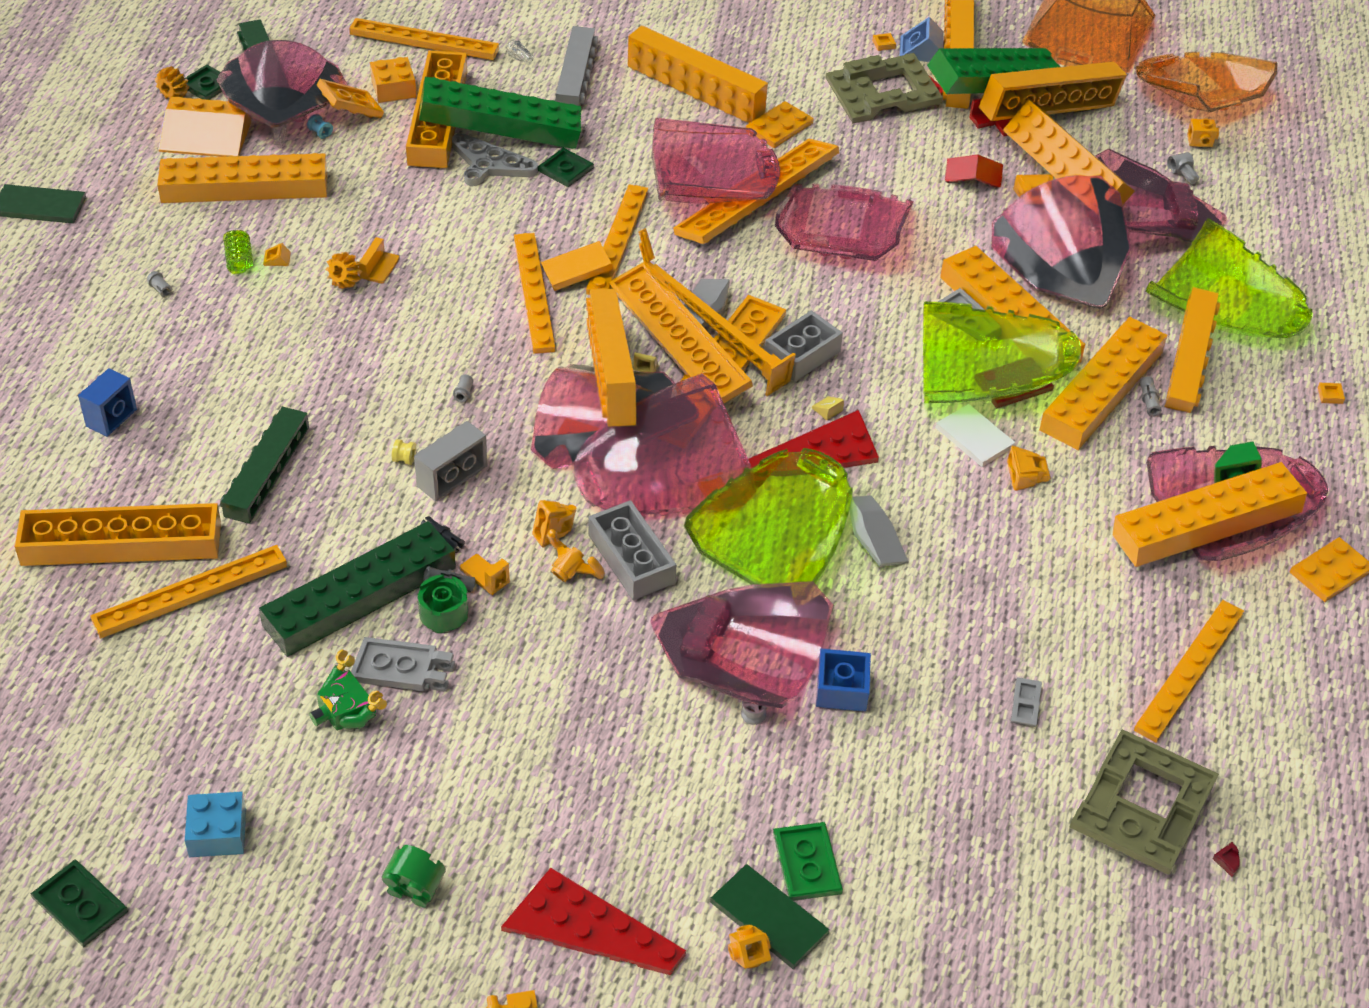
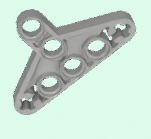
[452,133,538,186]

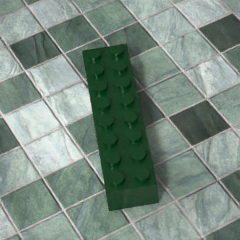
[259,521,456,657]

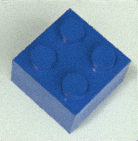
[78,368,137,437]
[816,648,871,712]

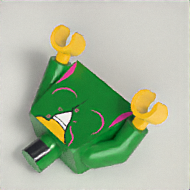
[309,649,387,731]

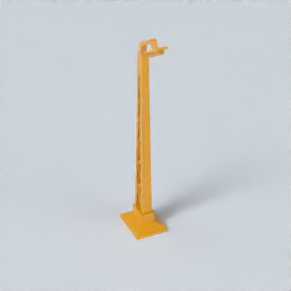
[639,228,796,396]

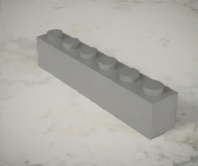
[556,26,598,106]

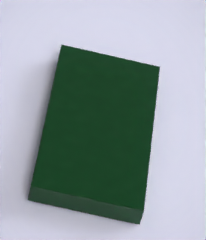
[0,184,86,224]
[710,864,830,969]

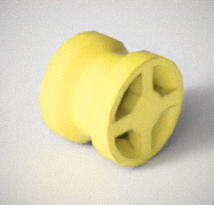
[391,439,416,465]

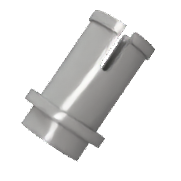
[147,271,173,297]
[453,374,474,403]

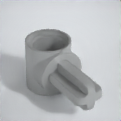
[1167,152,1199,184]

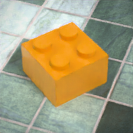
[370,57,417,103]

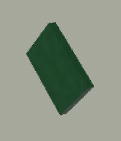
[30,859,129,948]

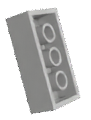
[588,500,677,600]

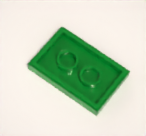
[773,822,843,901]

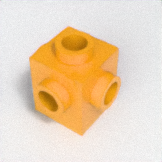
[1187,118,1219,147]
[728,925,771,969]

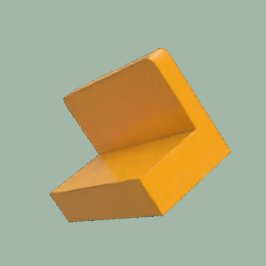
[359,237,400,284]

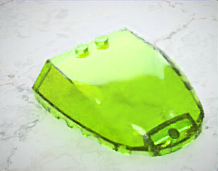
[1145,218,1313,338]
[923,301,1081,403]
[684,448,853,601]

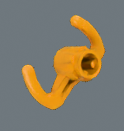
[547,529,605,582]

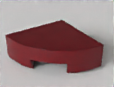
[1212,842,1240,877]

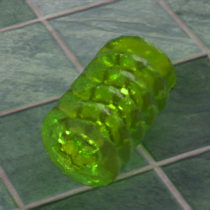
[223,230,253,274]

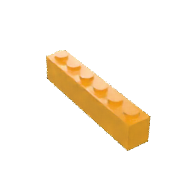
[1164,287,1220,413]

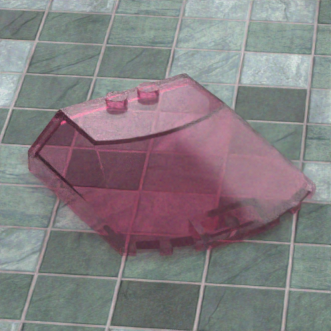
[651,118,780,204]
[775,184,914,261]

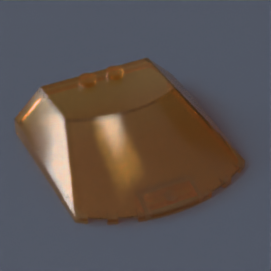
[1022,0,1156,73]

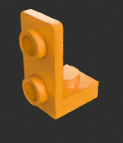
[460,554,510,595]

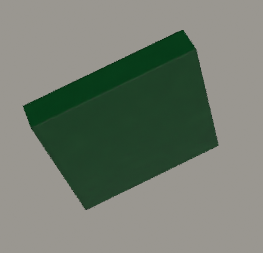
[185,64,228,100]
[538,147,594,188]

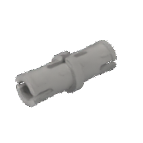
[1140,376,1162,417]

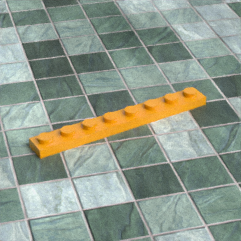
[349,18,499,60]
[586,184,648,295]
[514,233,555,354]
[90,545,287,639]
[1133,599,1244,743]

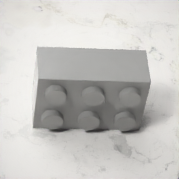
[765,310,843,382]
[414,421,488,501]

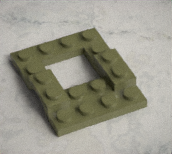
[825,53,943,124]
[1070,729,1219,875]

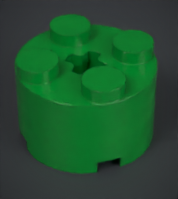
[417,575,468,634]
[381,845,446,907]

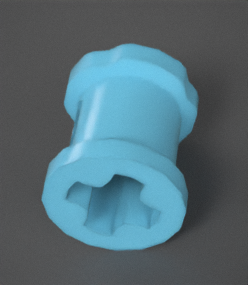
[307,114,333,139]

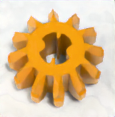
[154,66,189,99]
[325,252,363,289]

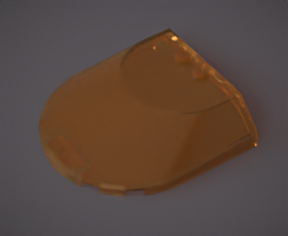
[1136,52,1278,112]

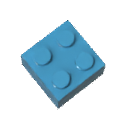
[185,791,246,858]

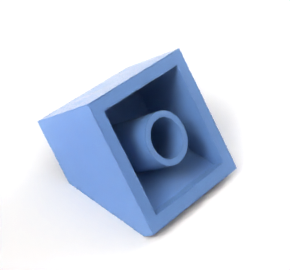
[899,17,943,62]

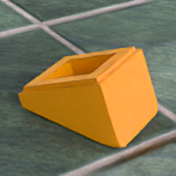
[263,243,291,266]

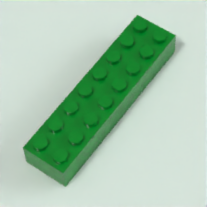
[927,48,1060,94]
[419,76,581,149]

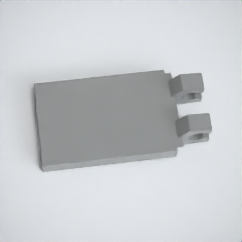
[351,637,455,692]

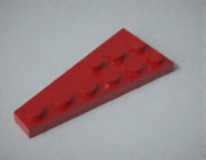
[740,410,879,484]
[501,868,686,975]

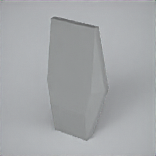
[684,279,730,328]
[847,495,908,566]

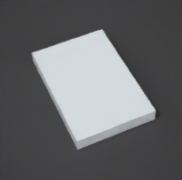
[935,404,1016,467]

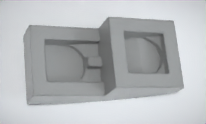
[1011,677,1042,727]

